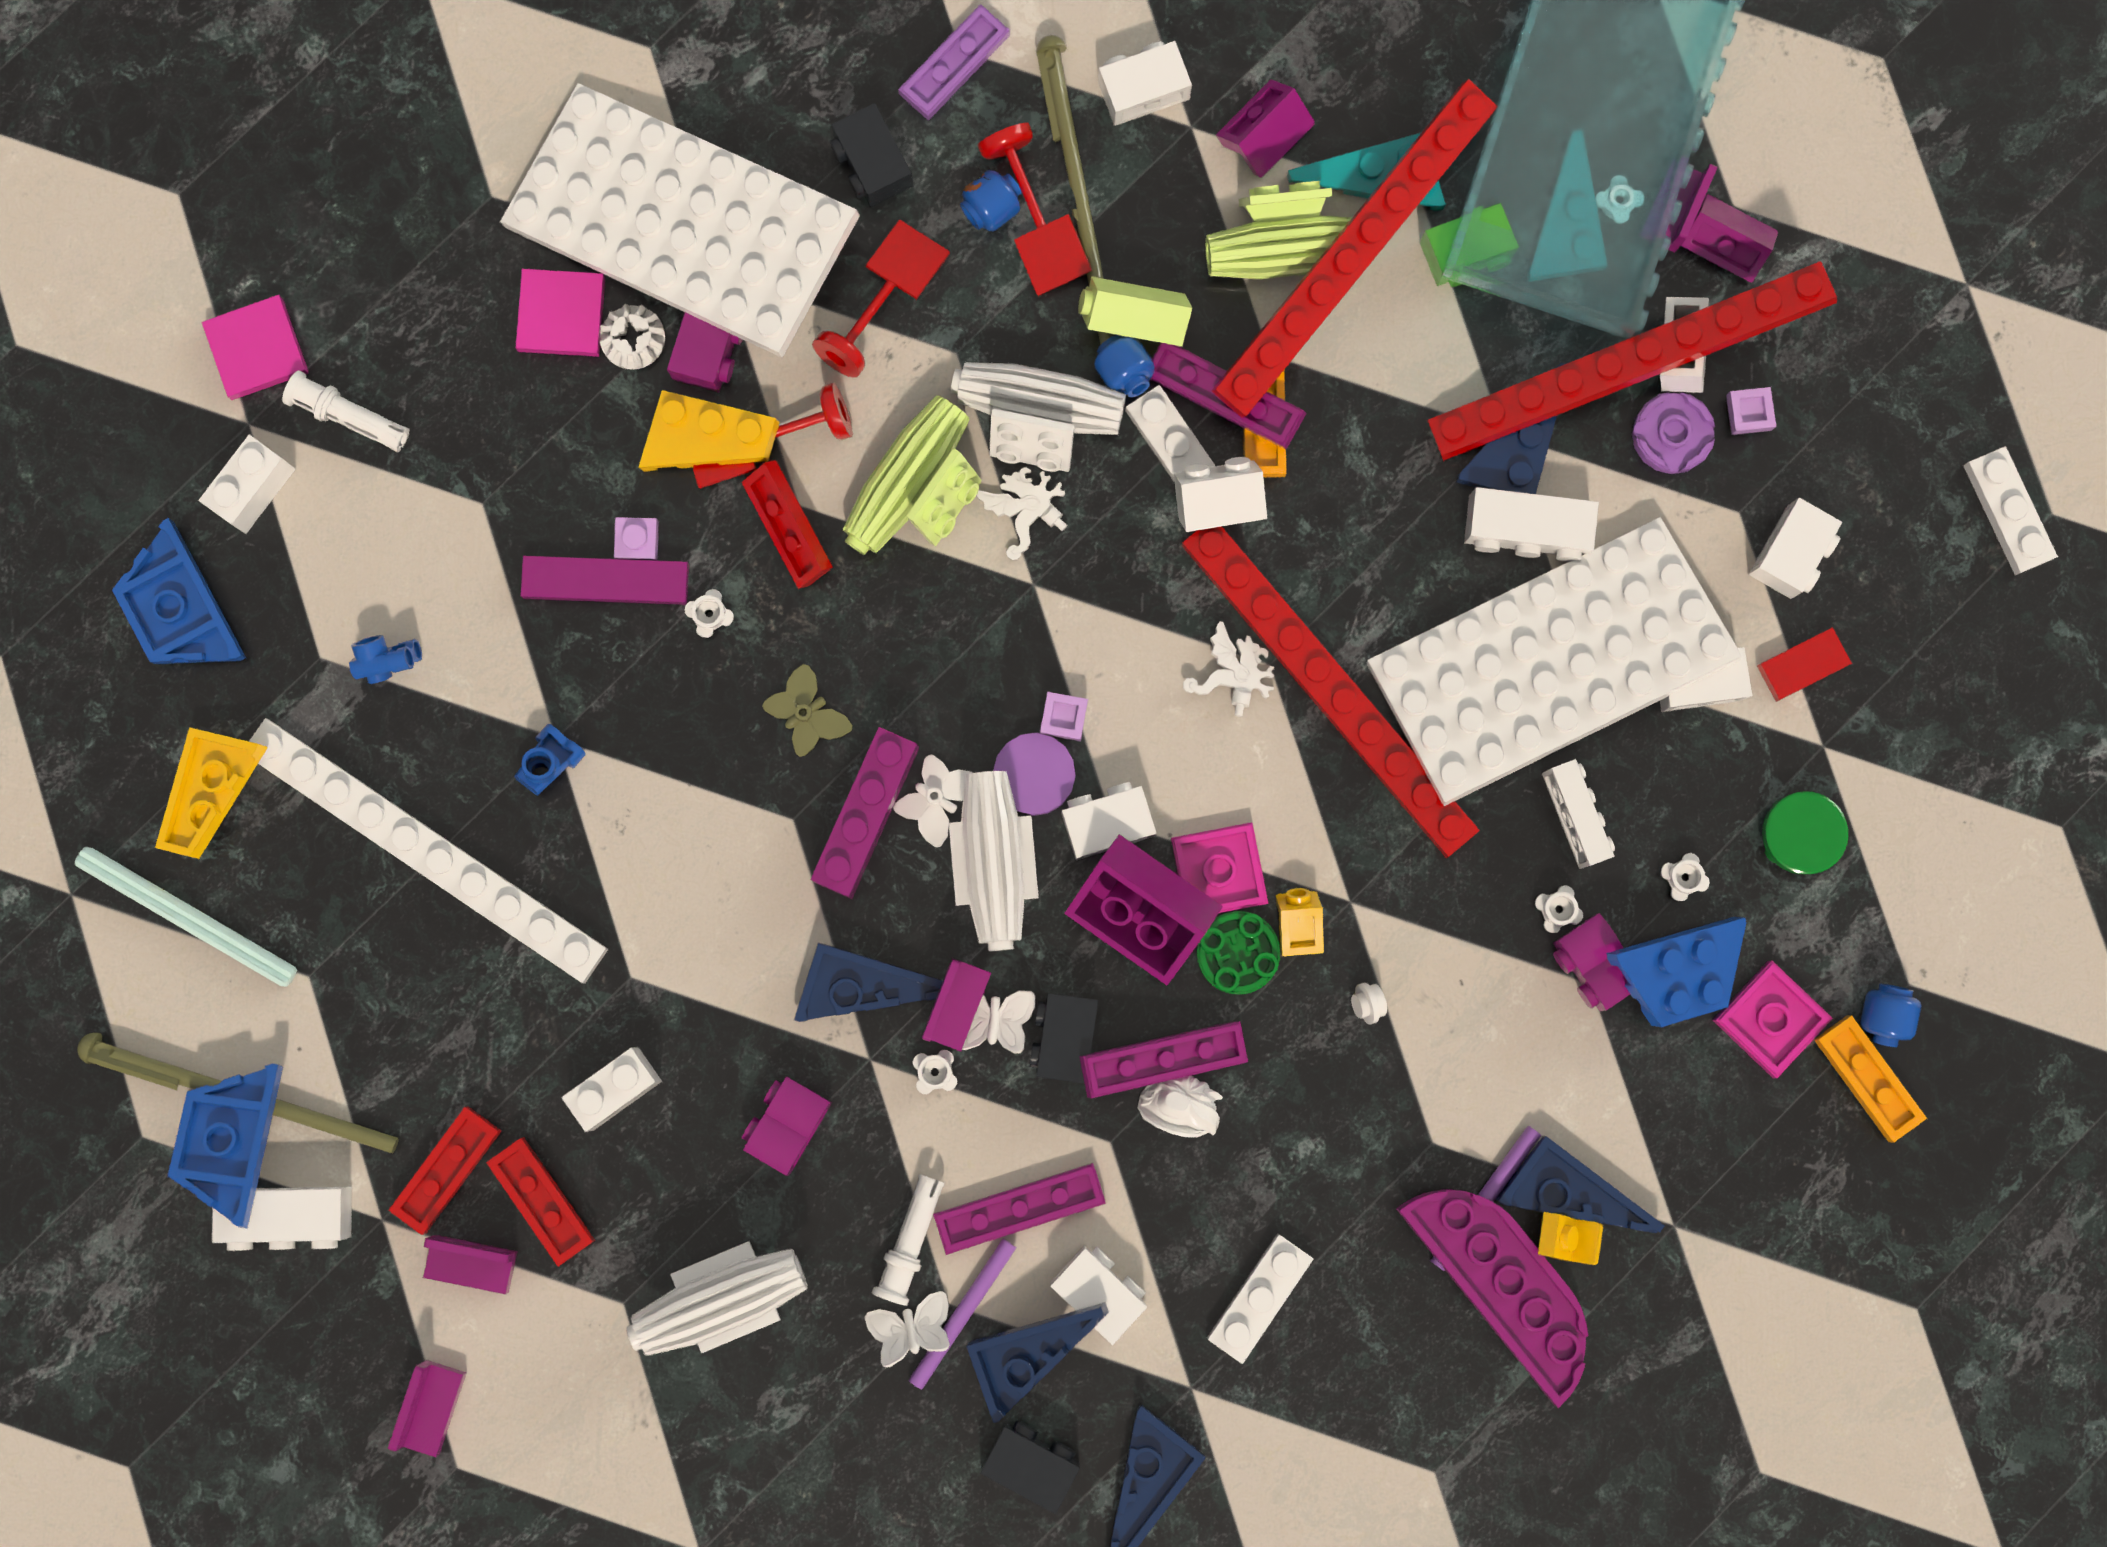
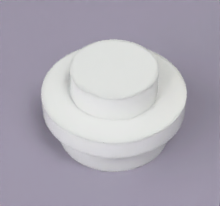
[1351,983,1387,1024]

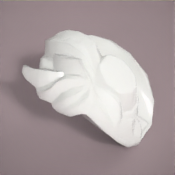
[1137,1076,1223,1137]

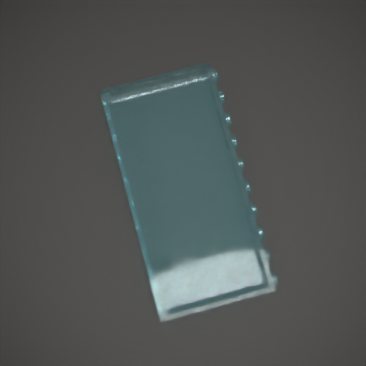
[1441,0,1745,339]

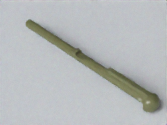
[1036,35,1115,345]
[77,1032,399,1154]

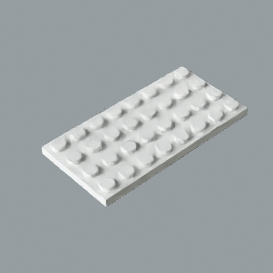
[500,83,860,358]
[1367,517,1742,806]

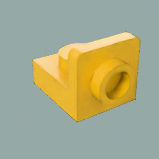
[1276,888,1324,956]
[1538,1212,1603,1265]

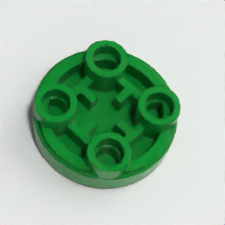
[1762,792,1848,875]
[1196,911,1280,995]

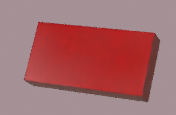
[1757,627,1852,702]

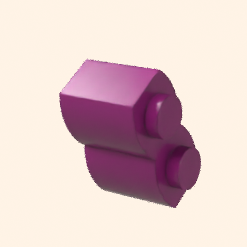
[1553,913,1630,1012]
[742,1077,832,1176]

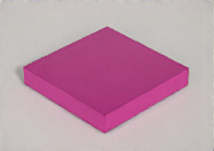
[516,269,605,357]
[202,295,309,400]
[1170,822,1268,913]
[1712,960,1833,1078]

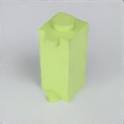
[1078,277,1192,346]

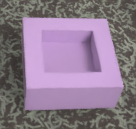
[1726,387,1776,435]
[614,517,659,561]
[1040,692,1088,741]

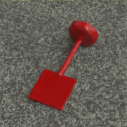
[977,123,1093,296]
[812,220,950,378]
[693,383,853,489]

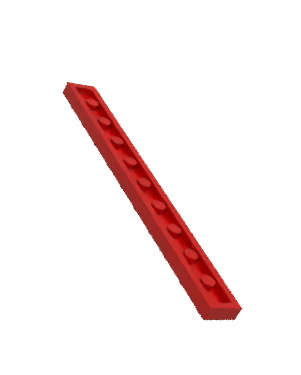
[1211,79,1498,418]
[1428,261,1837,461]
[1181,526,1480,858]

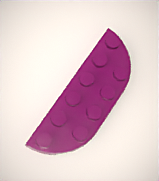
[1396,1189,1588,1408]

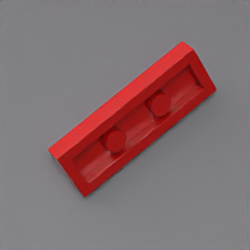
[742,460,833,589]
[388,1106,501,1235]
[486,1137,595,1266]

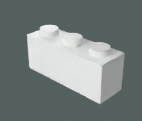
[1464,487,1599,562]
[212,1186,352,1251]

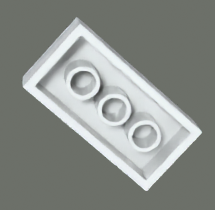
[1542,759,1615,869]

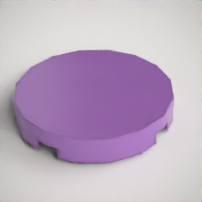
[1632,392,1715,474]
[993,733,1076,816]

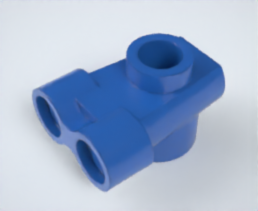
[349,635,422,684]
[514,724,586,796]

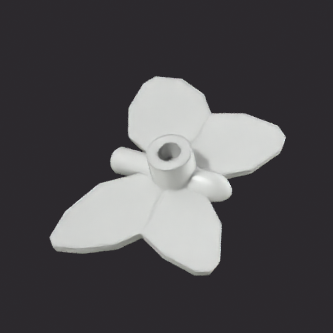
[893,755,973,847]
[962,990,1035,1054]
[865,1291,950,1368]

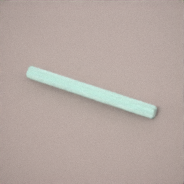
[75,847,297,987]

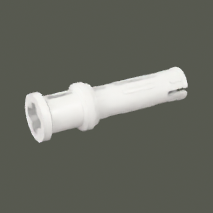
[282,370,409,452]
[872,1174,945,1306]

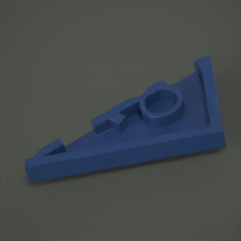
[1456,363,1565,494]
[794,942,943,1022]
[1496,1135,1665,1233]
[966,1302,1109,1423]
[1110,1404,1206,1547]

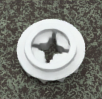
[599,304,665,369]

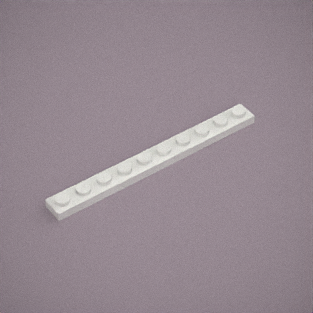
[249,718,608,983]

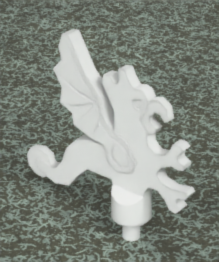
[977,467,1068,560]
[1183,622,1275,717]

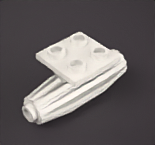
[951,362,1126,472]
[949,771,1039,951]
[626,1241,807,1356]

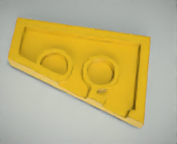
[639,390,780,471]
[155,727,268,859]

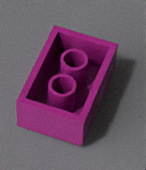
[1064,834,1223,985]

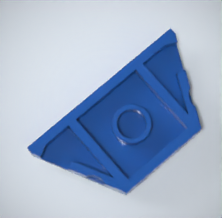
[112,518,246,664]
[1606,917,1746,1027]
[168,1063,283,1229]

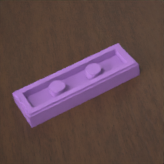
[898,4,1010,121]

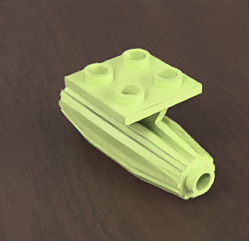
[1205,181,1352,279]
[843,395,982,555]

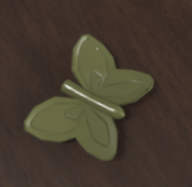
[762,664,853,757]

